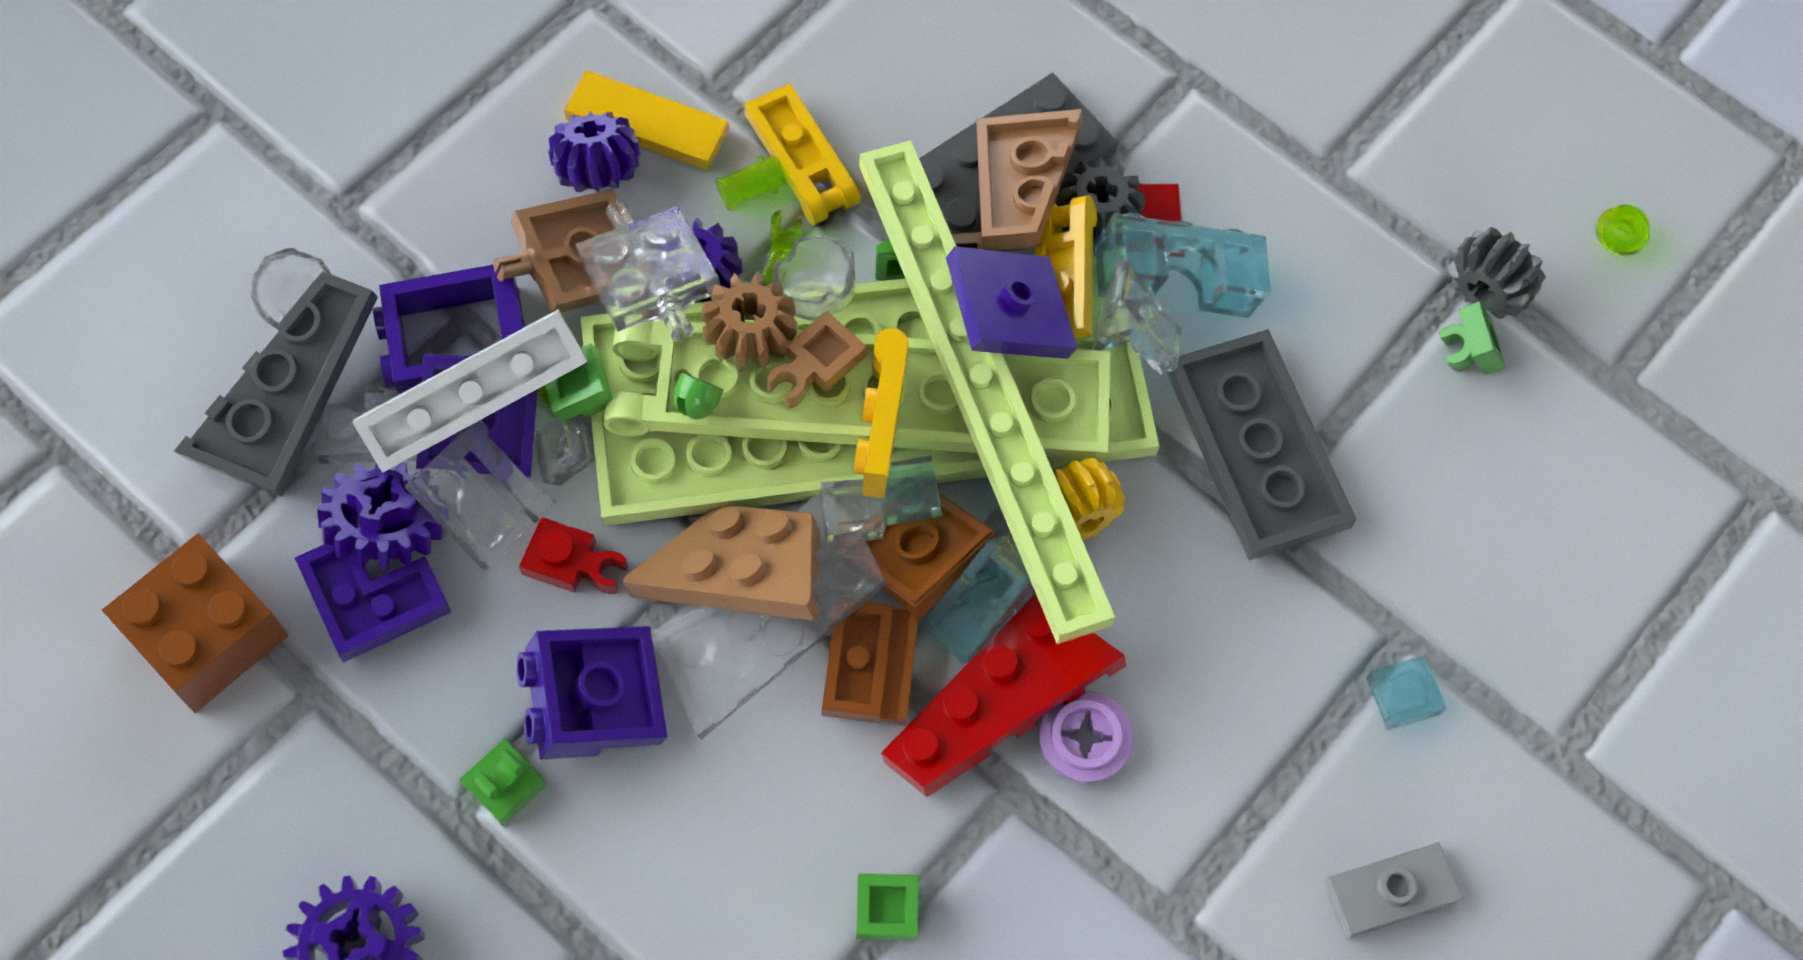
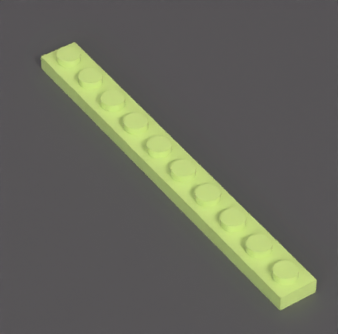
[859,140,1116,644]

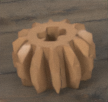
[701,271,797,371]

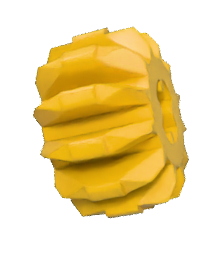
[1054,458,1126,541]

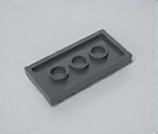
[919,72,1118,234]
[1165,329,1357,561]

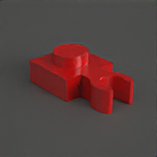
[519,517,628,594]

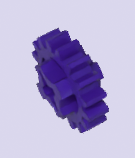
[317,462,446,570]
[283,875,425,960]

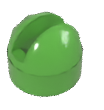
[674,373,724,419]

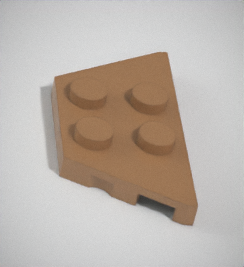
[622,505,820,621]

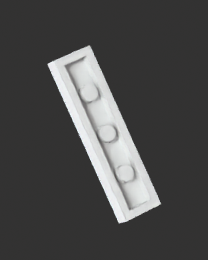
[352,309,587,473]

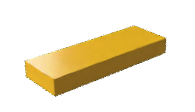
[564,70,729,171]

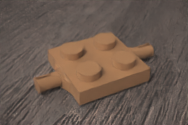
[493,189,670,313]

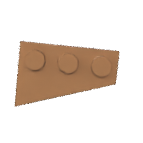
[976,109,1083,251]

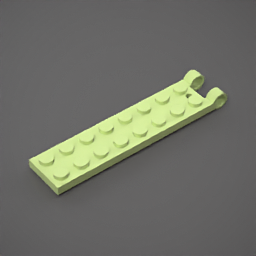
[603,316,1110,462]

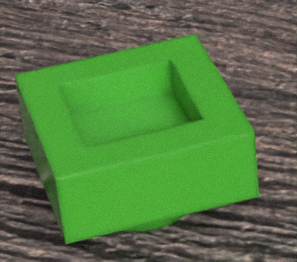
[856,873,919,941]

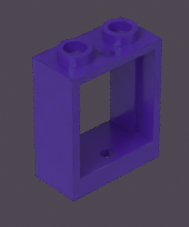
[373,264,525,395]

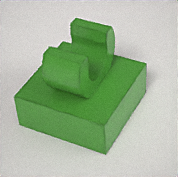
[1439,302,1507,375]
[545,343,613,422]
[459,738,547,827]

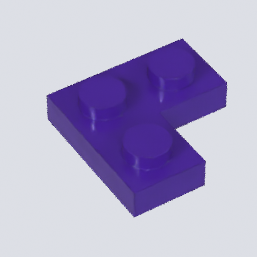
[294,544,452,663]

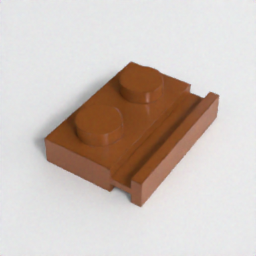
[822,599,919,726]

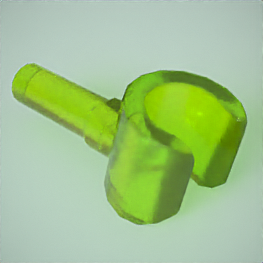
[761,210,802,286]

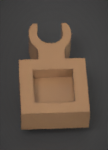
[767,310,867,409]

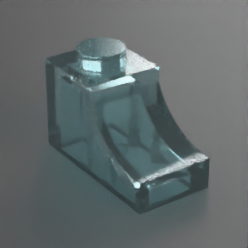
[922,533,1036,664]

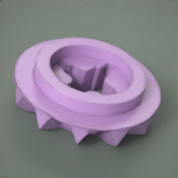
[1038,691,1133,785]

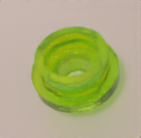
[1595,204,1650,256]

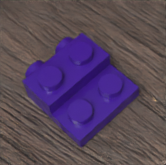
[516,626,668,760]

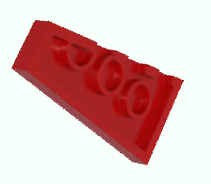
[881,593,1126,797]

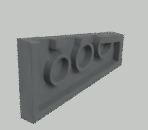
[173,271,378,497]

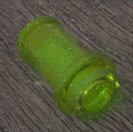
[715,154,786,210]

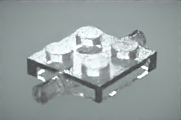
[576,201,720,342]

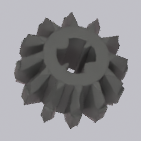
[1054,156,1145,250]
[1447,227,1546,319]

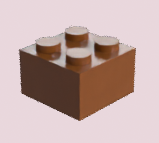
[102,533,288,713]

